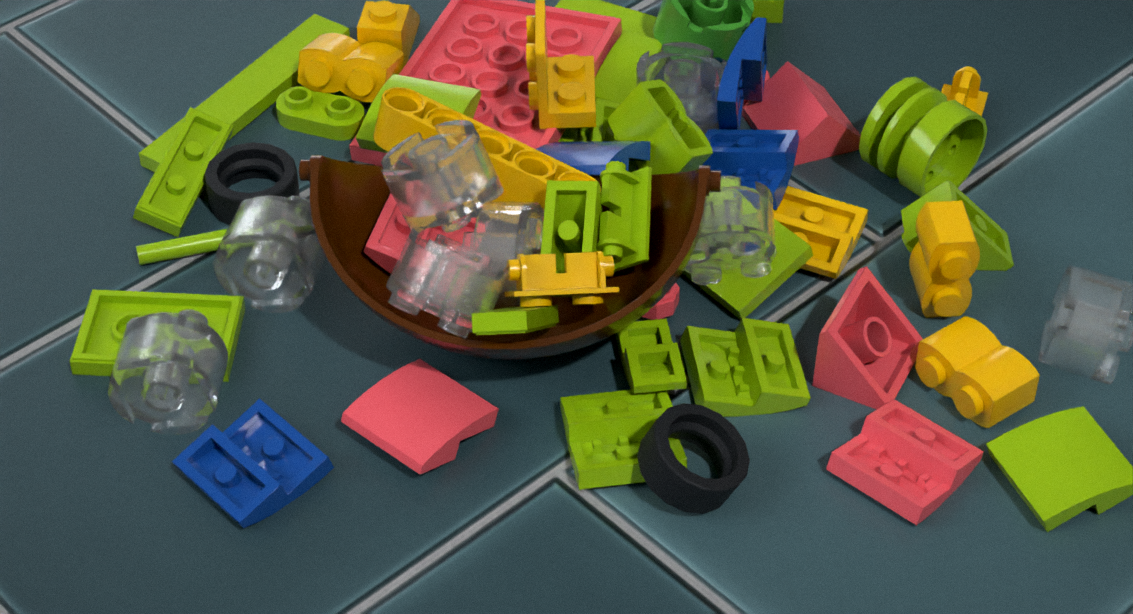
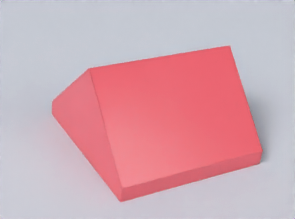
[742,61,861,166]
[812,266,923,410]

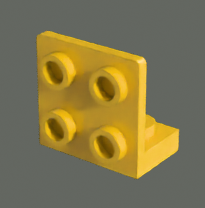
[526,0,596,129]

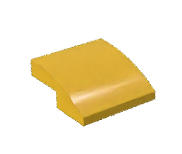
[761,186,868,279]

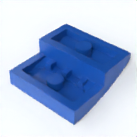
[717,17,768,130]
[698,129,799,210]
[536,141,651,176]
[172,398,334,528]

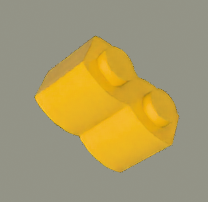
[297,33,404,102]
[909,200,980,318]
[915,316,1040,428]

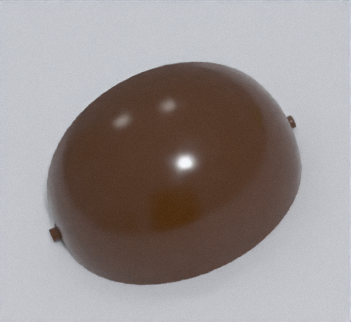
[299,155,721,360]

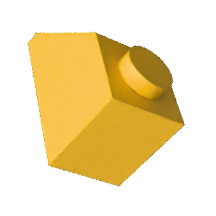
[357,1,420,68]

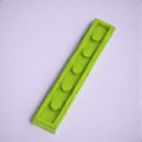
[139,14,350,172]

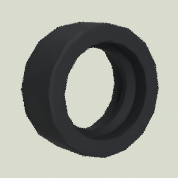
[205,142,300,227]
[637,403,750,514]

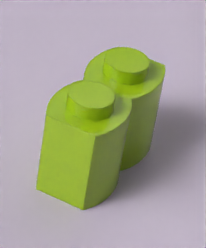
[608,79,713,175]

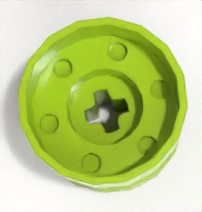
[859,76,987,197]

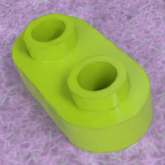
[276,86,365,141]

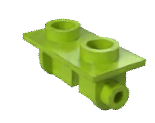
[597,161,652,272]

